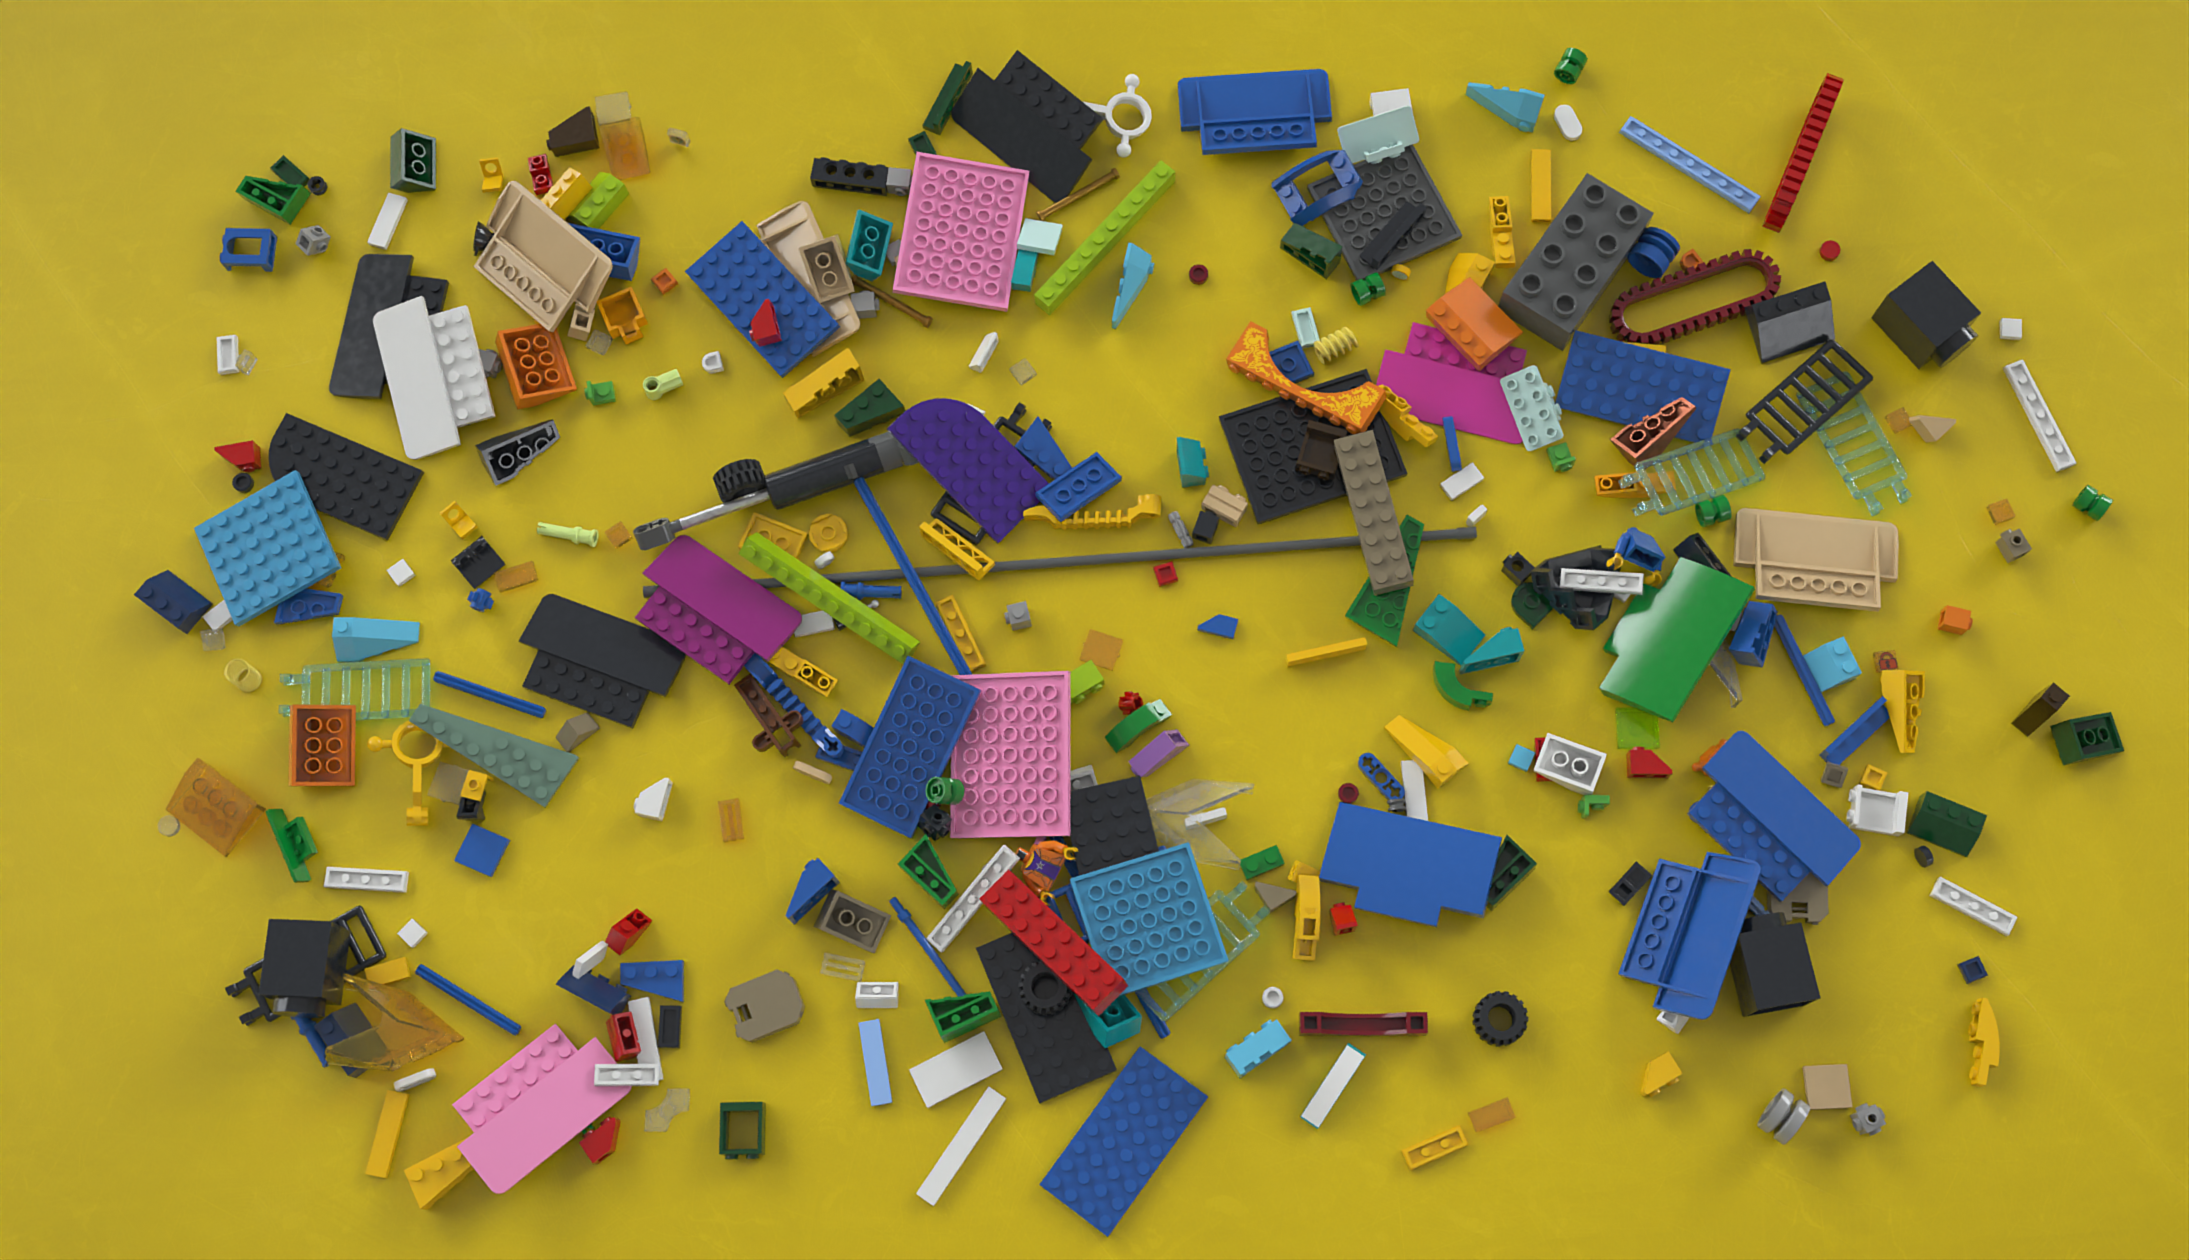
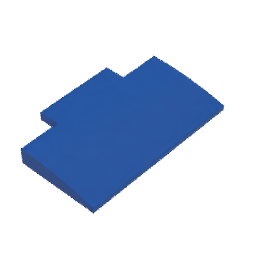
[1319,802,1502,927]

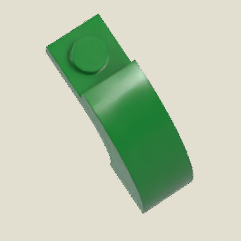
[1433,661,1493,711]
[1105,699,1172,753]

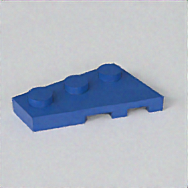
[1014,416,1072,480]
[274,589,343,625]
[620,960,684,1002]

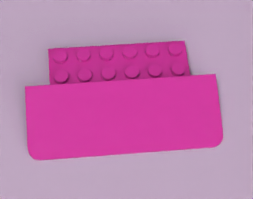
[1376,322,1527,444]

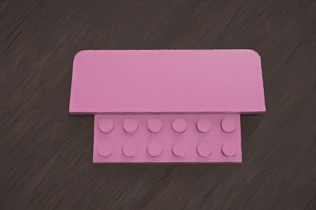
[452,1024,632,1194]

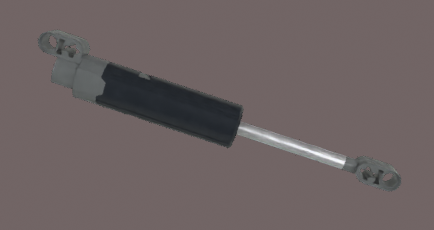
[633,431,919,550]

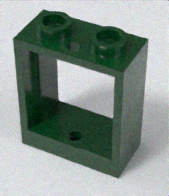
[719,1102,766,1159]

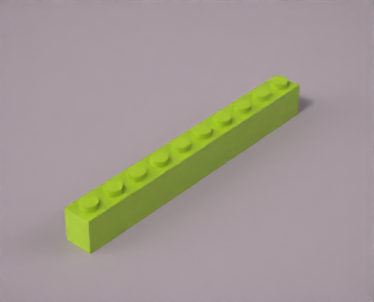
[1034,160,1175,315]
[739,532,920,664]

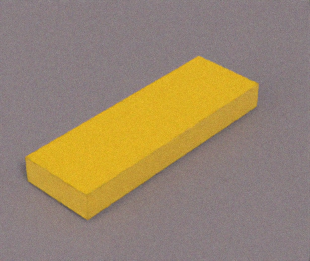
[1401,1125,1468,1171]

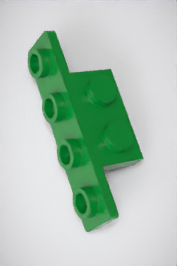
[266,809,318,883]

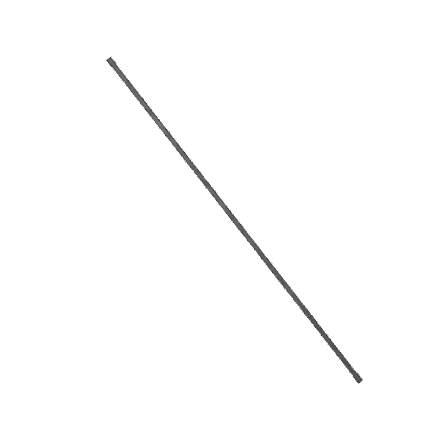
[643,527,1477,598]

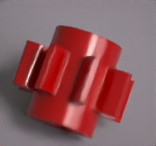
[1118,691,1143,715]

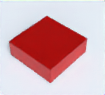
[1153,561,1178,587]

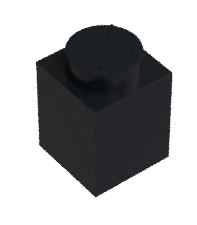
[1871,261,1981,369]
[1730,912,1821,1017]
[258,919,351,1018]

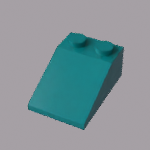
[1413,594,1485,666]
[1459,627,1524,675]
[1073,992,1142,1048]

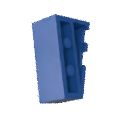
[1729,601,1778,668]

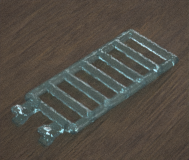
[1796,371,1912,516]
[1618,428,1765,516]
[279,658,430,720]
[1135,881,1270,1022]

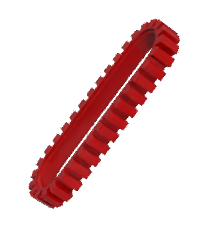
[1762,73,1844,233]

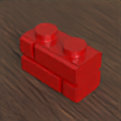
[606,1012,641,1062]

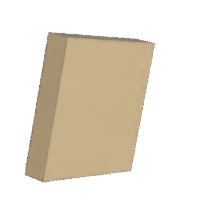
[1803,1064,1852,1110]

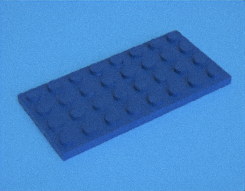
[685,221,840,378]
[1555,330,1731,446]
[839,656,982,838]
[1039,1046,1208,1237]

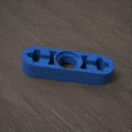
[1442,416,1462,472]
[1358,753,1405,800]

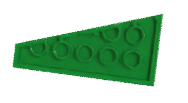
[1345,514,1424,647]

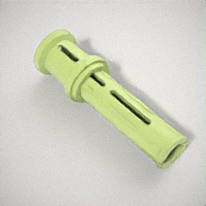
[537,522,599,547]

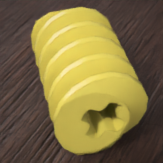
[1314,327,1359,364]

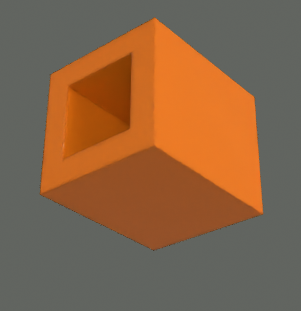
[1938,605,1973,635]

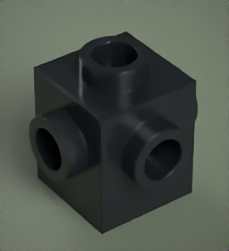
[918,804,952,841]

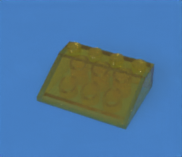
[165,758,266,857]

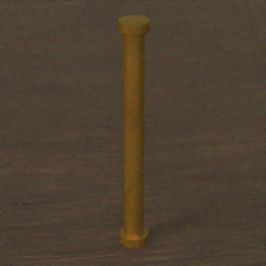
[1036,168,1120,221]
[851,275,933,328]

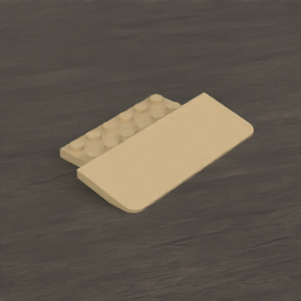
[473,181,612,332]
[756,201,860,357]
[1733,508,1899,612]

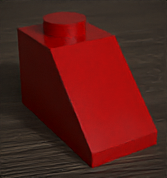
[749,299,782,347]
[214,440,262,473]
[1626,746,1673,778]
[1329,902,1358,936]

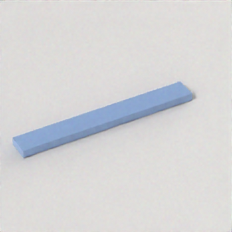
[1619,116,1761,213]

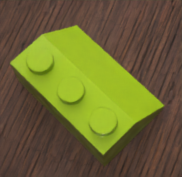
[567,172,629,229]

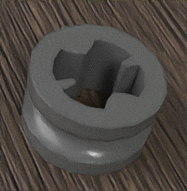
[1387,799,1406,813]

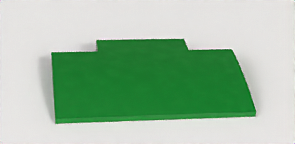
[1599,557,1755,723]

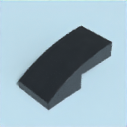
[1608,861,1652,906]

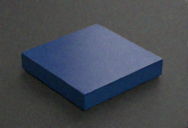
[1269,341,1314,383]
[454,824,510,877]

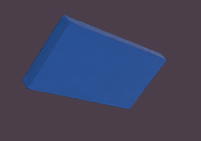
[1036,452,1122,522]

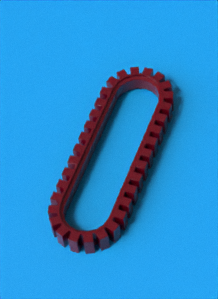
[1609,249,1781,345]

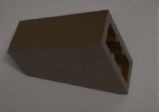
[546,106,600,157]
[2011,682,2070,737]

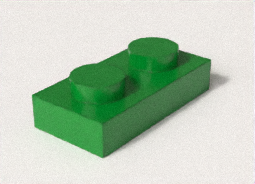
[1238,845,1285,880]

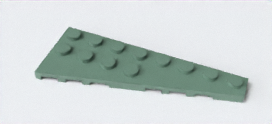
[409,704,579,808]

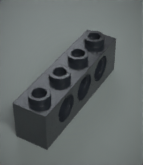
[810,157,889,196]

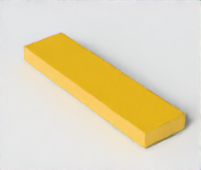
[1531,149,1551,222]
[935,595,986,673]
[1286,637,1367,667]
[365,1090,410,1178]

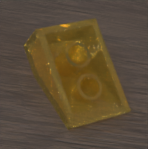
[599,117,650,180]

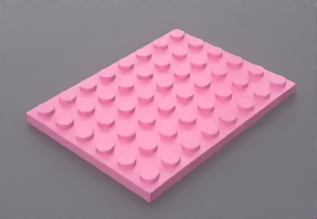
[893,152,1029,312]
[950,671,1071,838]

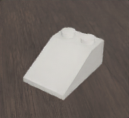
[1534,733,1607,795]

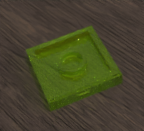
[1615,708,1660,749]

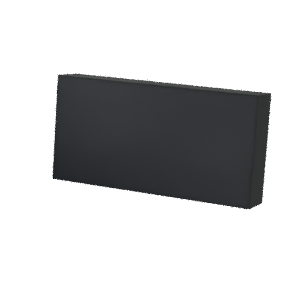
[658,1005,682,1048]

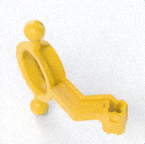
[367,721,449,826]

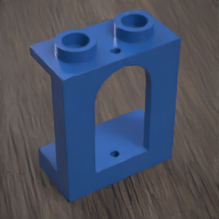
[220,228,277,272]

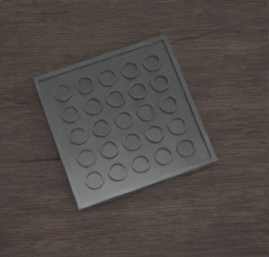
[1307,144,1462,280]

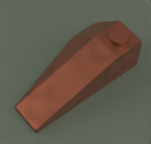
[1610,397,1696,472]

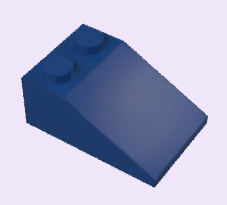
[785,858,840,925]

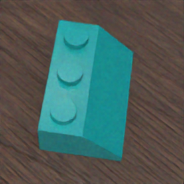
[845,209,893,281]

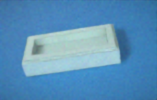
[1291,307,1320,349]

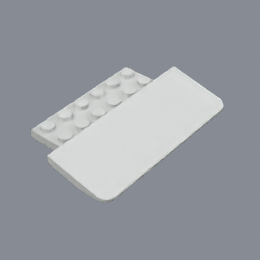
[373,296,496,460]

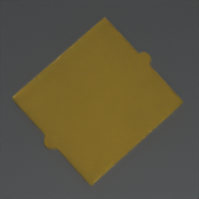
[1079,629,1123,671]

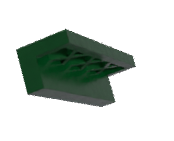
[923,61,973,135]

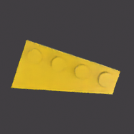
[404,1136,474,1210]

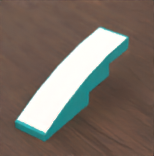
[1300,1043,1366,1129]

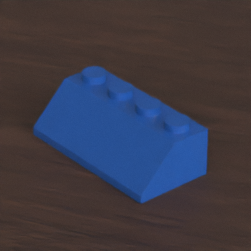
[568,223,640,281]

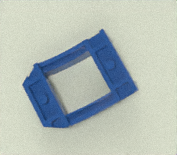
[1272,150,1363,226]

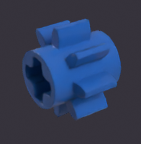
[467,588,494,612]

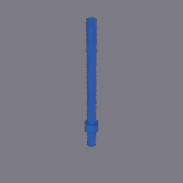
[889,897,966,997]

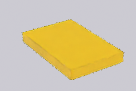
[738,512,808,559]

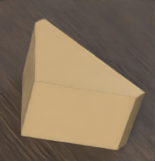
[1909,415,1956,443]

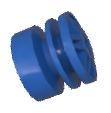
[1627,227,1680,279]

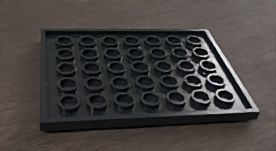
[1219,369,1408,525]

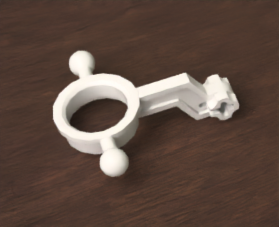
[1082,74,1152,158]

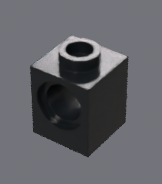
[1192,511,1219,544]
[1501,552,1535,586]

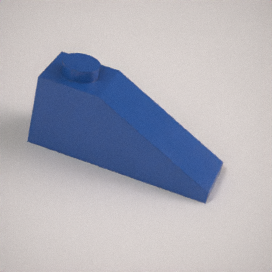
[832,709,874,748]

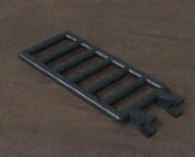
[1736,339,1873,464]
[930,402,1052,545]
[225,905,386,1026]

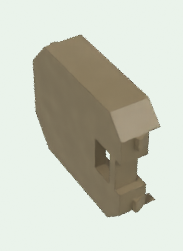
[1767,872,1829,925]
[724,969,805,1043]

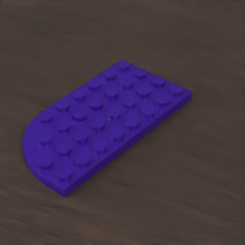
[887,398,1049,543]

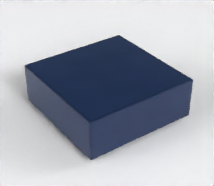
[1957,956,1988,984]

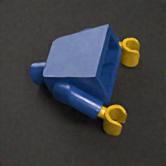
[1606,527,1666,586]

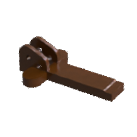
[734,674,804,757]

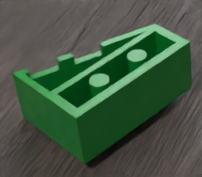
[898,834,959,909]
[925,991,1002,1043]

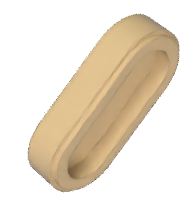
[793,761,832,784]

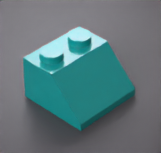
[1176,437,1209,488]

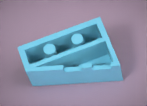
[1225,1019,1292,1079]

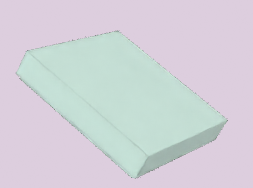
[1017,218,1063,255]

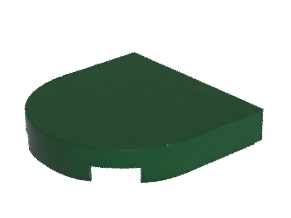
[1511,582,1554,630]

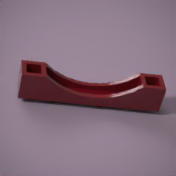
[1299,1012,1428,1036]

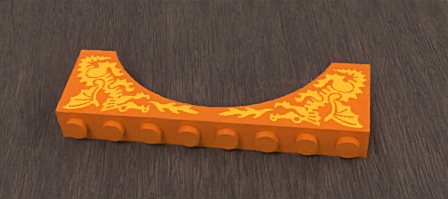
[1226,321,1387,435]

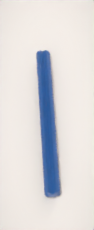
[1774,614,1835,726]
[433,671,546,718]
[415,964,521,1036]

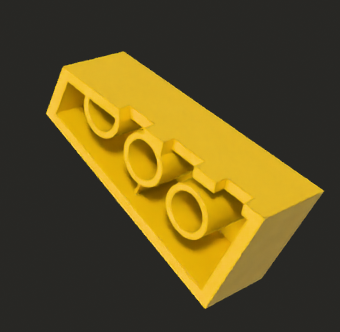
[783,348,864,418]

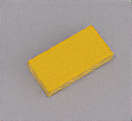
[365,957,411,989]

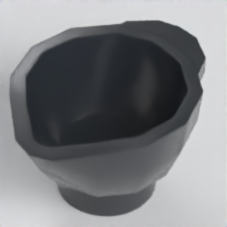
[473,221,495,256]

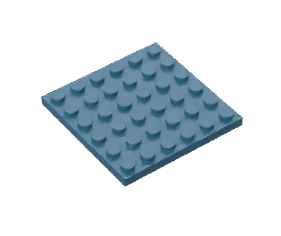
[194,470,341,627]
[1070,842,1229,997]

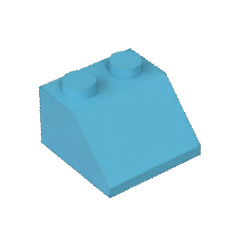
[1803,636,1862,693]

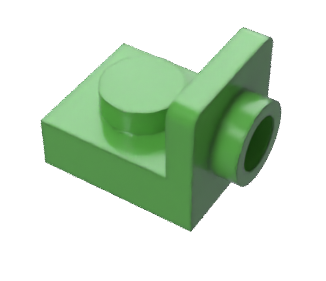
[584,381,616,406]
[1546,442,1576,472]
[1578,795,1610,818]

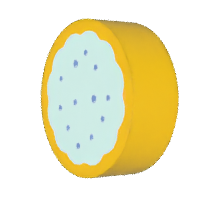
[1390,264,1411,280]

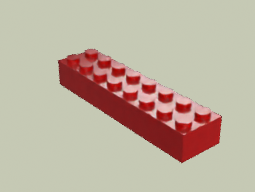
[979,869,1128,1017]

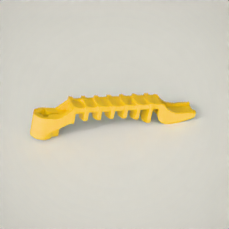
[1023,494,1162,530]

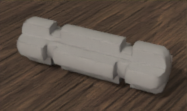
[1168,511,1193,548]

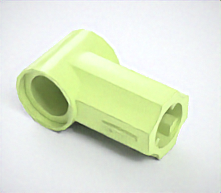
[643,369,683,400]

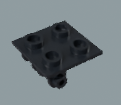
[451,536,506,589]

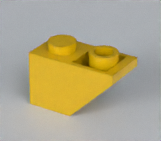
[1641,1051,1683,1097]

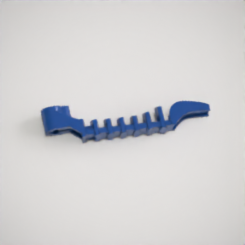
[744,653,844,759]

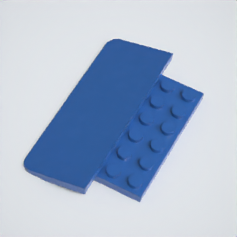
[1178,69,1332,155]
[1687,731,1861,902]
[1618,852,1761,1020]

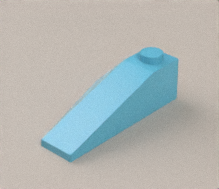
[1465,82,1544,133]
[1112,243,1154,329]
[332,617,420,662]

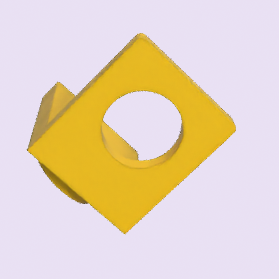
[479,157,504,193]
[440,501,478,540]
[460,770,494,801]
[1287,860,1320,883]

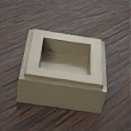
[1821,761,1848,788]

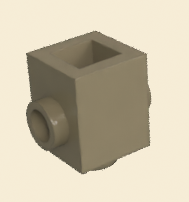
[1995,528,2032,563]

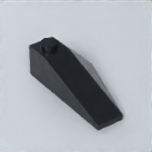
[475,419,560,486]

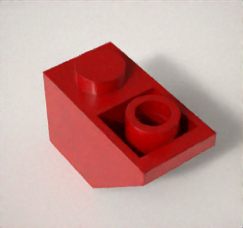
[605,908,652,956]
[579,1117,621,1164]

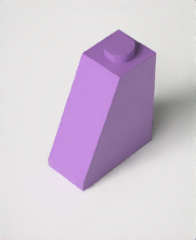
[1128,729,1189,778]

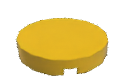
[808,513,848,553]

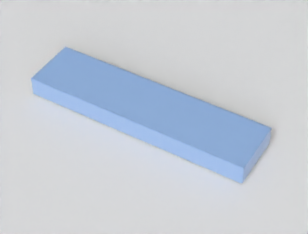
[858,1019,893,1107]

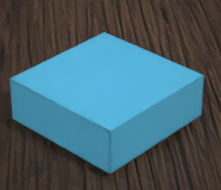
[1508,744,1535,772]

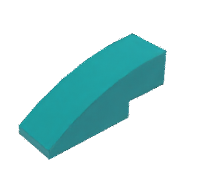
[1011,249,1039,292]

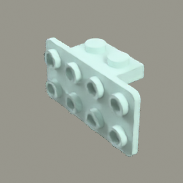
[1337,106,1419,164]
[1500,365,1564,451]

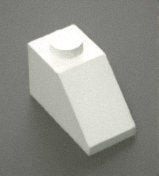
[634,778,673,821]

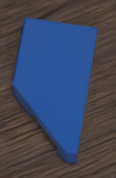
[1197,614,1238,639]

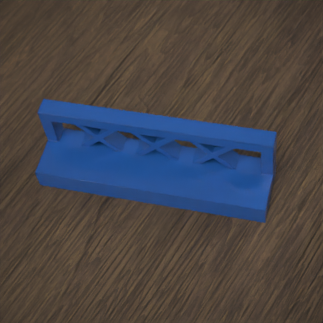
[1819,696,1890,765]

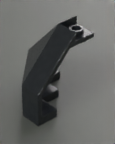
[1531,545,1621,630]

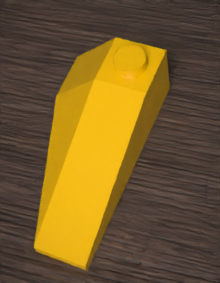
[1445,253,1495,294]
[1880,670,1925,753]
[1384,715,1469,789]

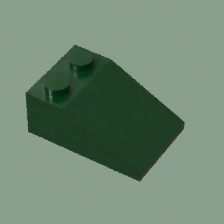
[2050,712,2124,766]

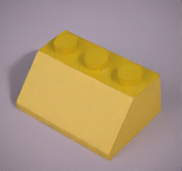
[540,168,593,220]

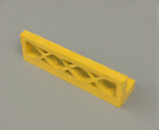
[919,518,995,580]

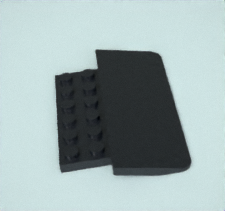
[951,50,1104,203]
[329,254,449,399]
[519,594,686,729]

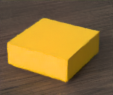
[1859,764,1887,791]

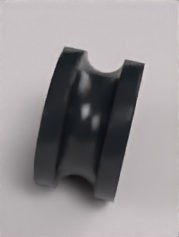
[308,176,327,196]

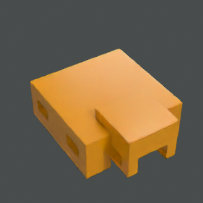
[596,286,648,344]

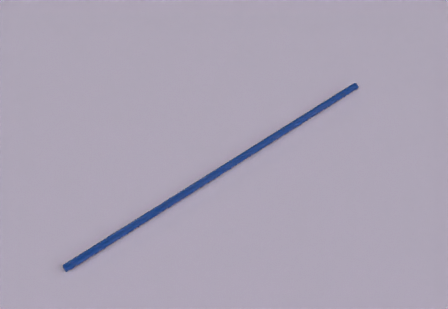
[854,477,1170,1039]

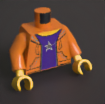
[1015,840,1078,906]

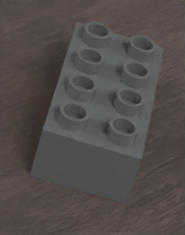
[1498,173,1654,351]

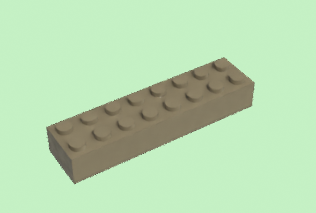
[1334,430,1414,596]

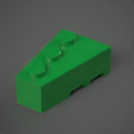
[235,176,311,225]

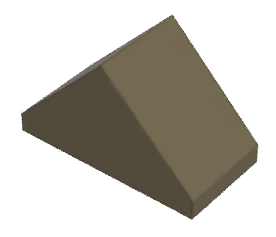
[556,712,600,753]
[1254,881,1296,913]

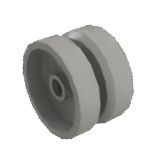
[1757,1088,1810,1145]

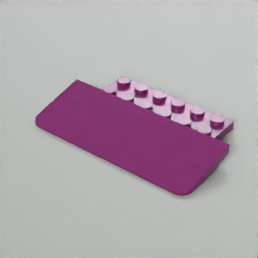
[634,535,802,685]

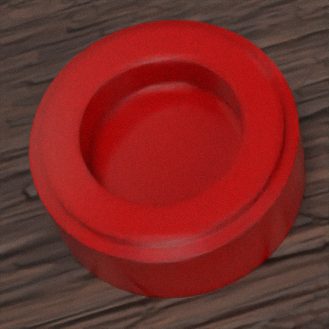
[1819,240,1841,261]

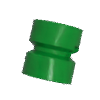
[1554,48,1588,84]
[1350,272,1386,306]
[2072,484,2113,521]
[1695,495,1732,527]
[925,777,965,805]

